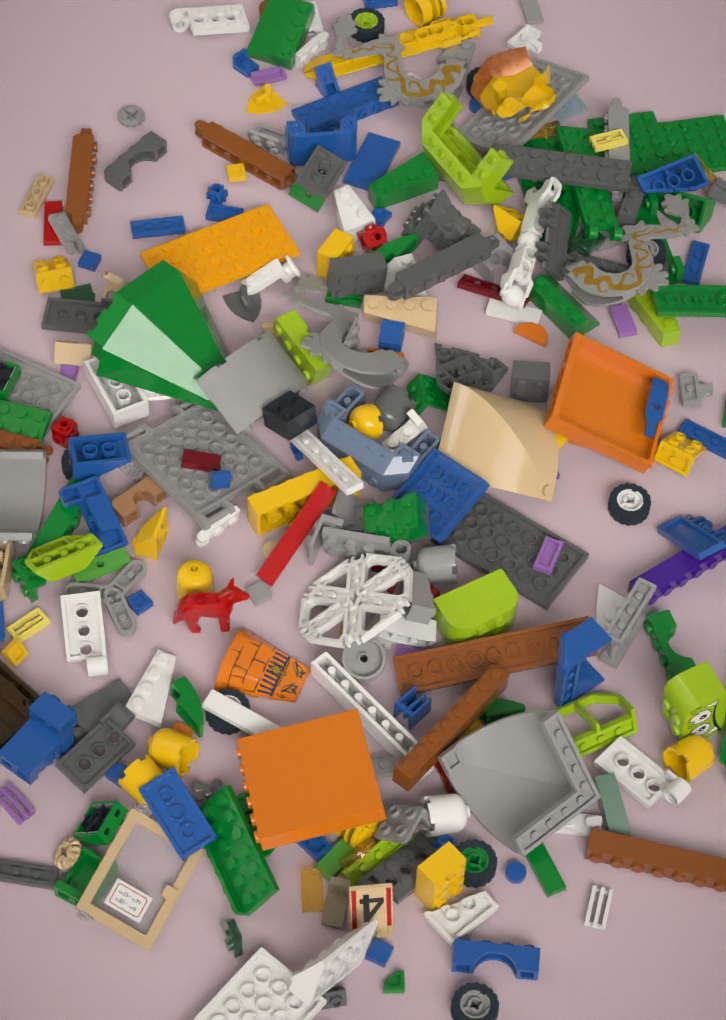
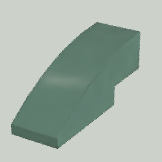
[593,772,631,836]

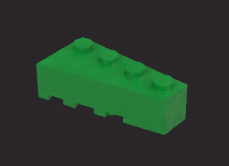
[368,151,439,209]

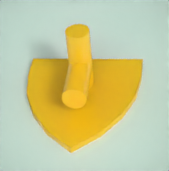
[246,83,288,114]

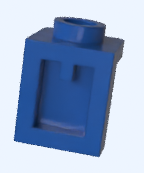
[233,48,259,79]

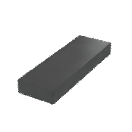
[0,859,60,890]

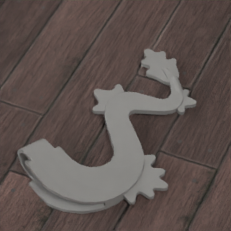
[283,273,409,390]

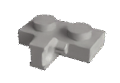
[678,372,714,407]

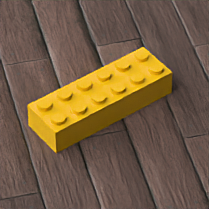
[247,456,361,536]

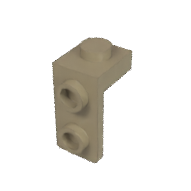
[321,876,352,929]

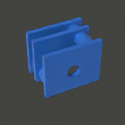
[378,319,405,352]
[393,685,432,730]

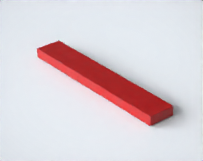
[255,480,337,587]

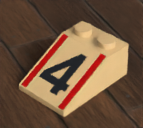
[348,883,393,938]

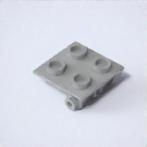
[342,318,360,350]

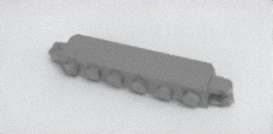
[603,97,630,201]

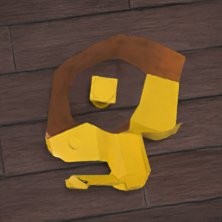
[470,46,555,123]

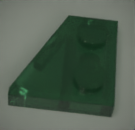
[220,918,243,958]

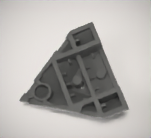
[435,343,508,396]

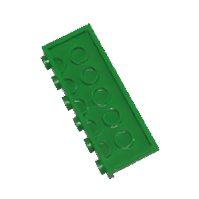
[200,785,280,916]

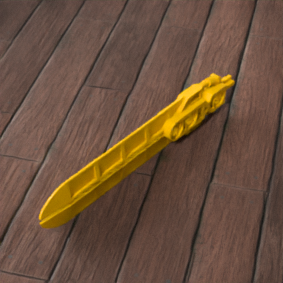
[303,13,494,79]

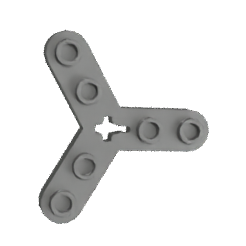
[63,560,147,637]

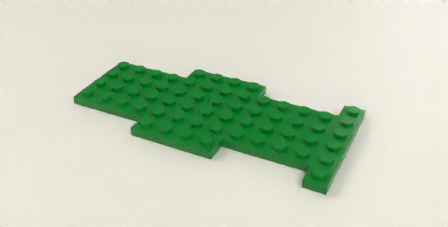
[518,111,726,207]

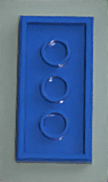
[343,132,401,191]
[138,767,218,861]

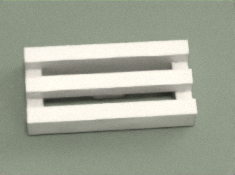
[584,885,614,930]

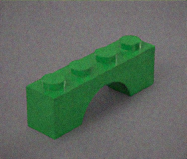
[644,609,696,682]

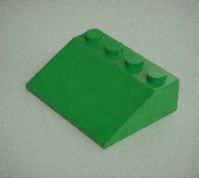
[247,0,315,71]

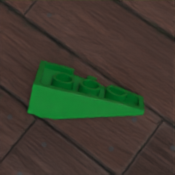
[645,192,716,234]

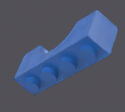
[451,938,540,981]

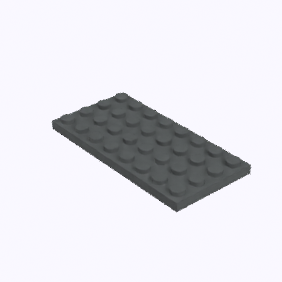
[429,493,589,610]

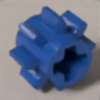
[206,183,228,204]

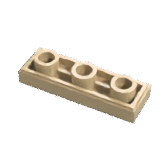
[19,173,55,219]

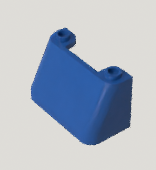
[285,115,357,166]

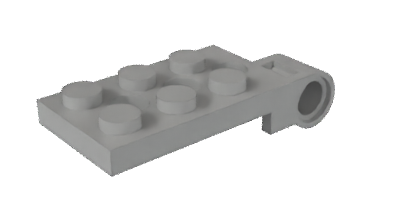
[322,527,412,564]

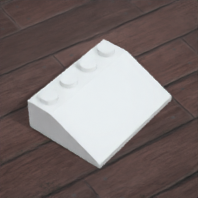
[289,919,379,1006]

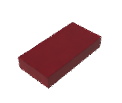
[181,449,222,472]

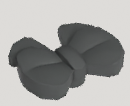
[192,779,224,808]

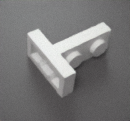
[382,409,430,452]

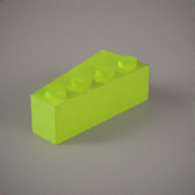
[627,289,681,347]
[273,309,333,386]

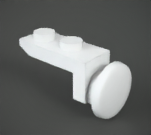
[241,255,301,295]

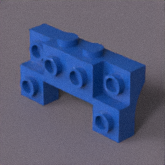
[58,475,129,558]

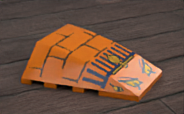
[213,627,311,703]

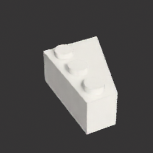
[333,184,375,242]
[367,613,437,649]

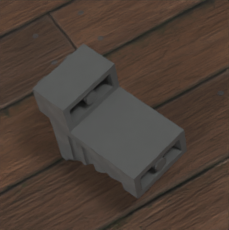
[401,189,482,250]

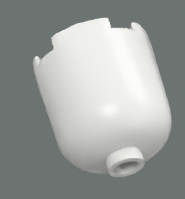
[419,794,470,838]

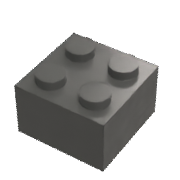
[510,360,550,403]

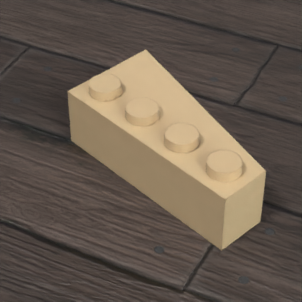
[364,295,438,339]

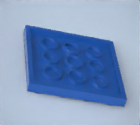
[392,448,490,544]

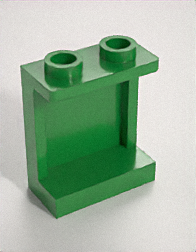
[54,847,118,907]

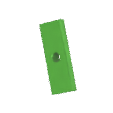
[72,547,131,583]

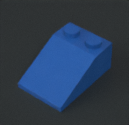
[68,432,131,481]

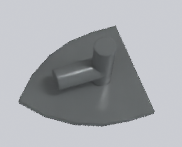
[222,285,261,322]

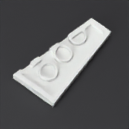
[126,649,176,728]

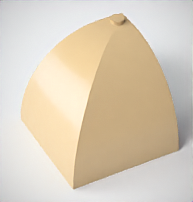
[438,382,559,502]

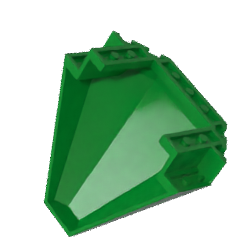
[86,260,228,411]

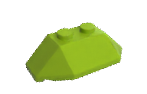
[25,533,103,582]

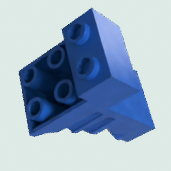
[0,692,78,785]

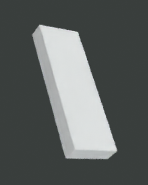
[485,298,543,324]

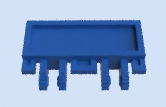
[657,514,726,561]

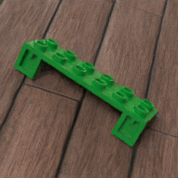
[618,193,685,285]

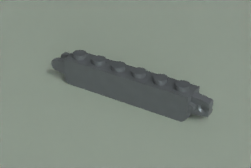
[387,233,500,301]

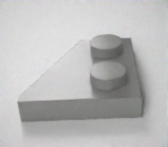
[436,40,476,70]

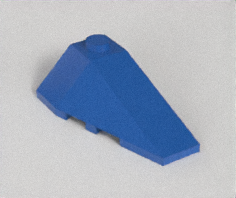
[635,154,710,194]

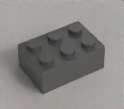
[326,252,388,298]

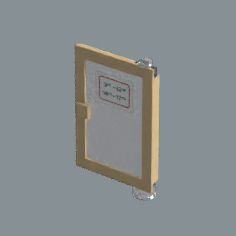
[75,803,204,952]

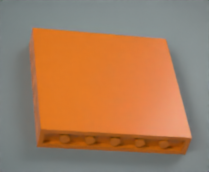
[543,332,674,474]
[235,708,386,851]

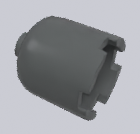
[373,385,416,432]

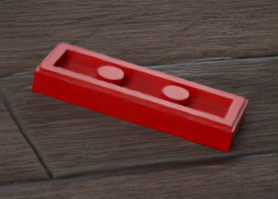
[43,201,63,246]

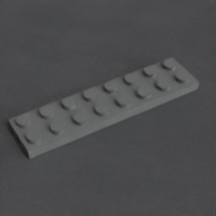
[492,143,632,193]

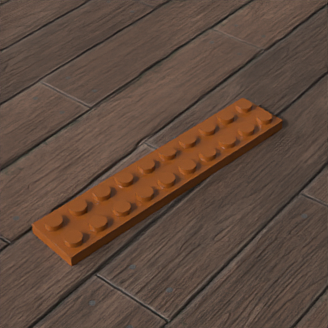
[393,616,598,697]

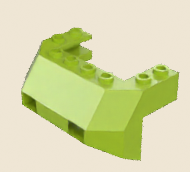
[422,92,514,206]

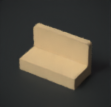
[54,340,94,366]

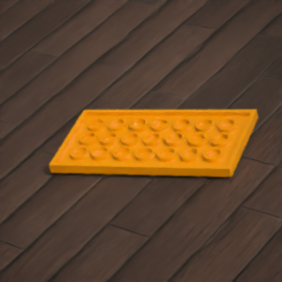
[140,204,300,294]

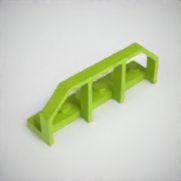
[554,693,638,757]

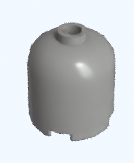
[413,544,458,583]

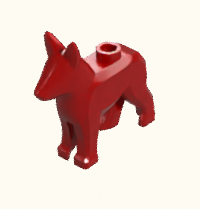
[173,578,250,633]

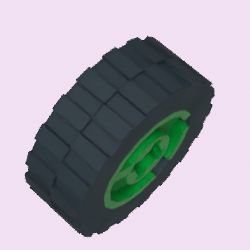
[455,839,497,888]

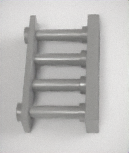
[599,577,657,669]

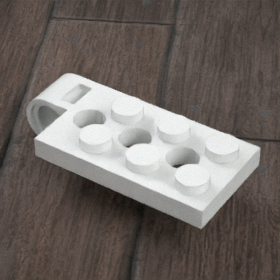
[169,4,250,36]
[60,591,109,677]
[593,736,692,809]

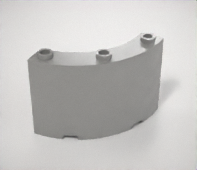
[196,331,310,434]

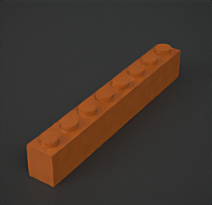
[392,664,510,792]
[585,828,726,892]

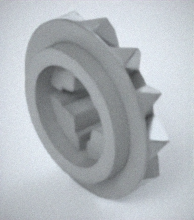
[118,105,145,128]

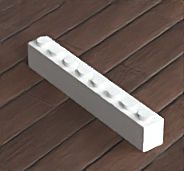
[311,652,434,781]

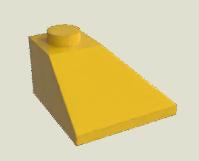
[493,205,525,242]
[132,507,169,560]

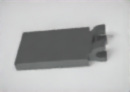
[71,678,132,744]

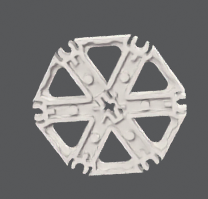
[299,553,413,649]

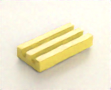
[589,128,628,152]
[6,607,50,642]

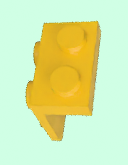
[32,256,75,294]

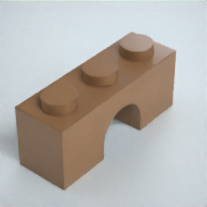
[111,475,169,528]

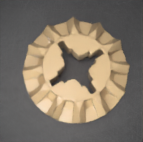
[53,837,81,870]

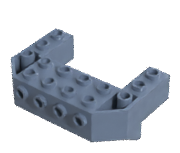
[317,384,441,491]

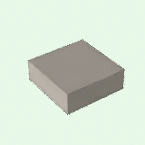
[245,580,272,606]

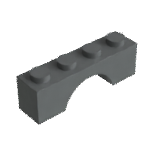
[104,131,167,192]

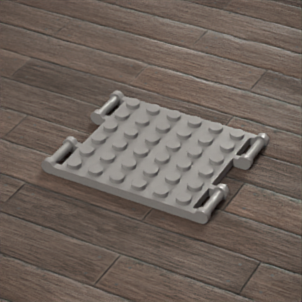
[126,401,292,531]

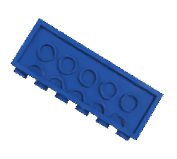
[292,76,399,133]

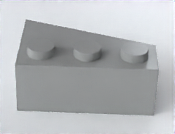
[393,571,436,625]

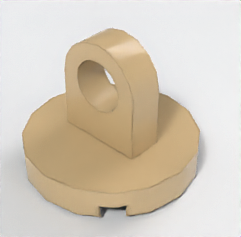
[101,271,130,298]

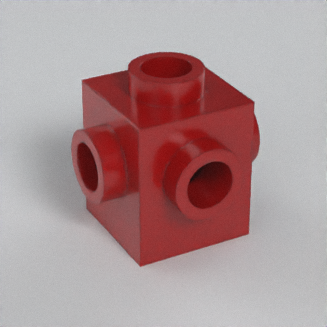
[356,223,387,250]
[51,415,79,449]

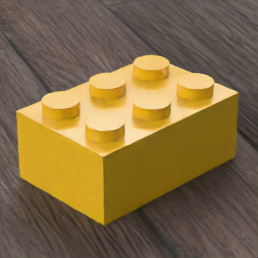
[415,841,466,912]

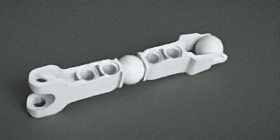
[500,177,562,311]

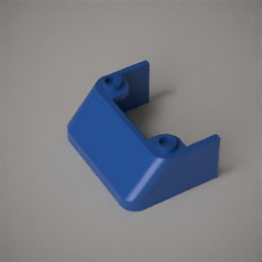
[554,617,612,707]

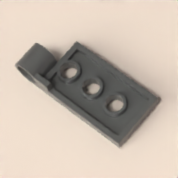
[41,297,113,334]
[55,701,136,794]
[355,833,437,905]

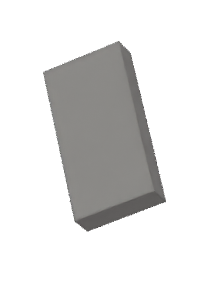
[519,0,543,25]

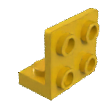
[654,431,706,477]

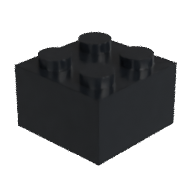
[262,390,318,441]

